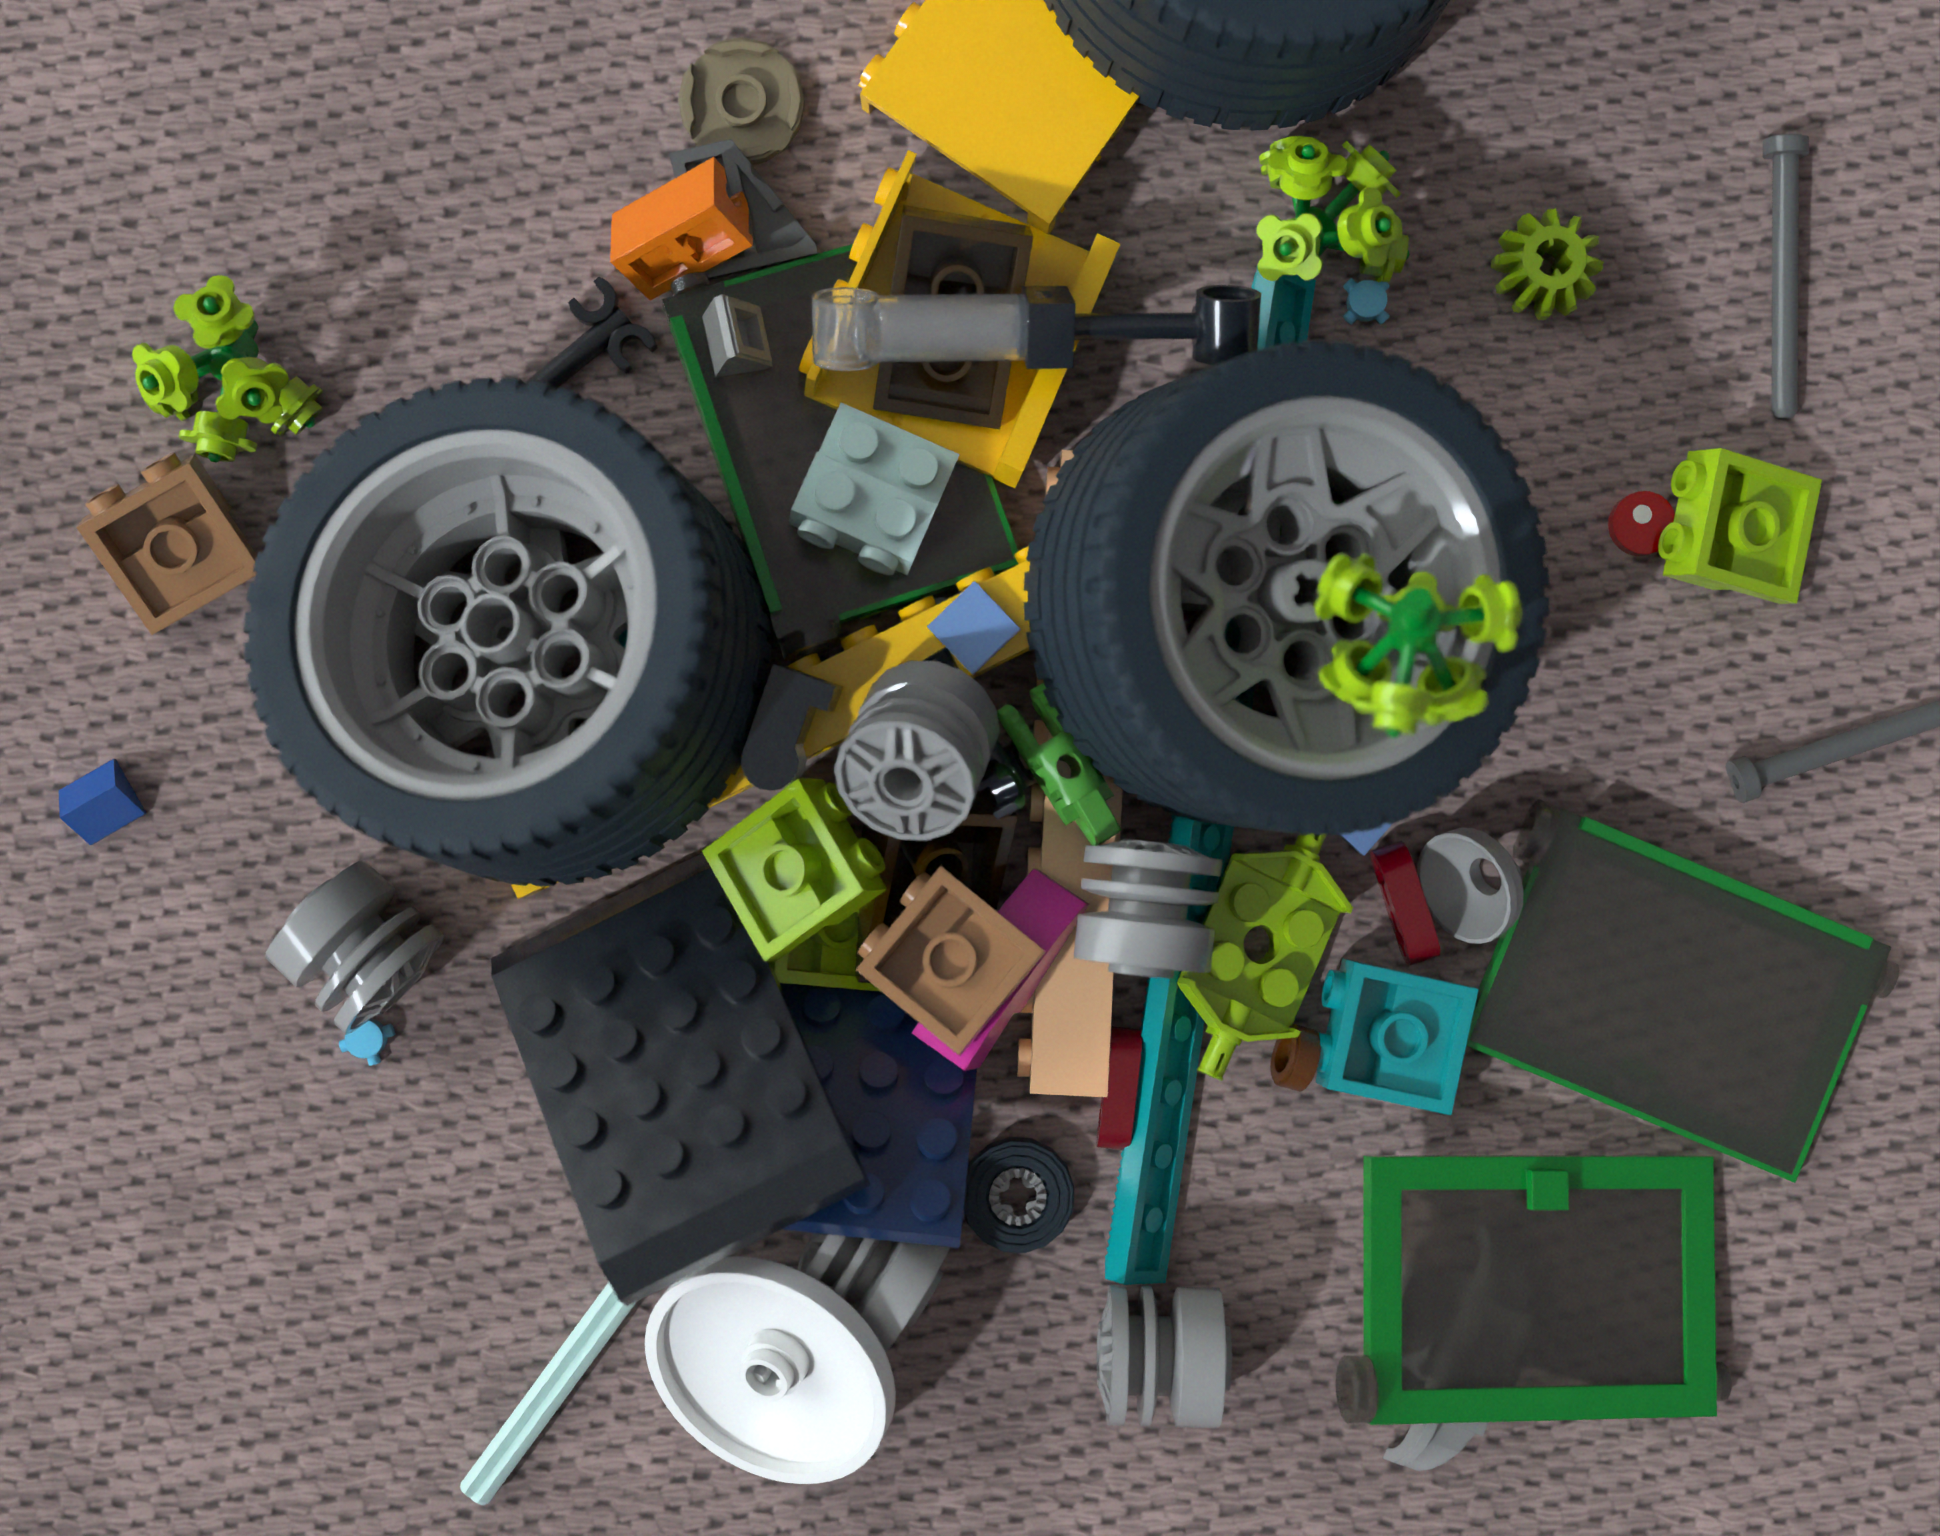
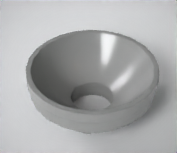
[1417,828,1523,944]

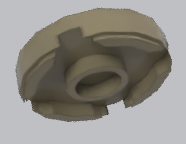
[678,37,805,165]

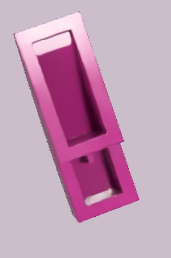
[912,868,1089,1071]

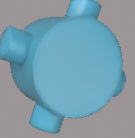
[1343,278,1390,325]
[339,1019,395,1066]

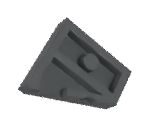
[669,139,819,282]

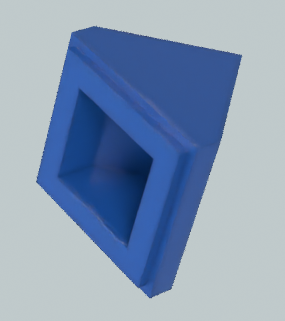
[58,759,147,845]

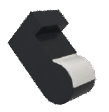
[741,664,843,791]

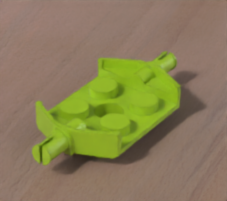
[1177,834,1353,1081]

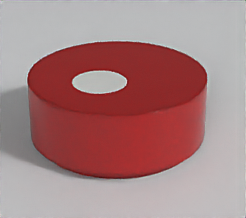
[1608,491,1675,556]

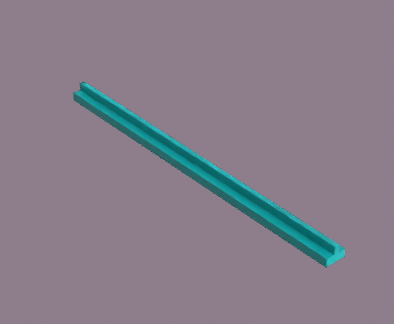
[1105,265,1316,1285]

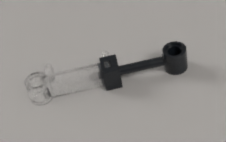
[812,285,1261,371]

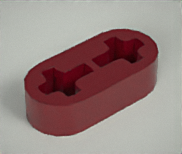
[1370,841,1440,966]
[1096,1026,1142,1151]

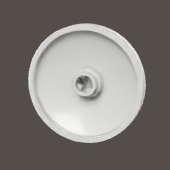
[645,1256,896,1484]

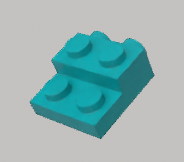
[1315,958,1479,1115]

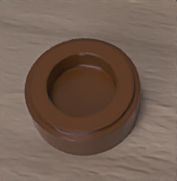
[1270,1024,1321,1092]

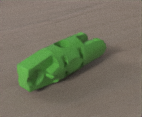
[997,683,1121,846]

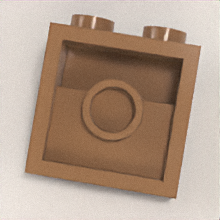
[76,452,257,635]
[856,866,1045,1056]

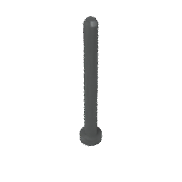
[1763,134,1809,419]
[1725,700,1940,803]

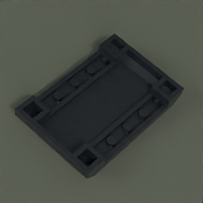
[491,853,871,1306]

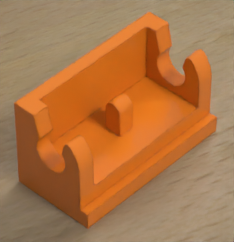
[610,157,753,301]

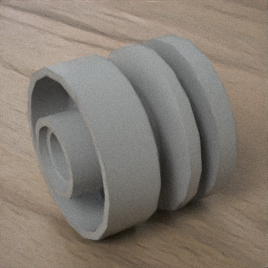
[834,661,1000,840]
[1074,839,1222,979]
[266,860,444,1034]
[797,1233,950,1353]
[1097,1285,1232,1428]

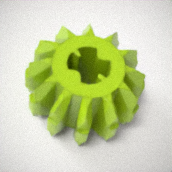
[1491,208,1604,320]

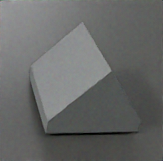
[702,294,772,377]

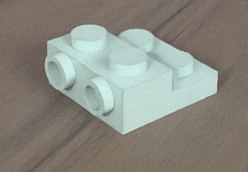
[788,402,960,575]

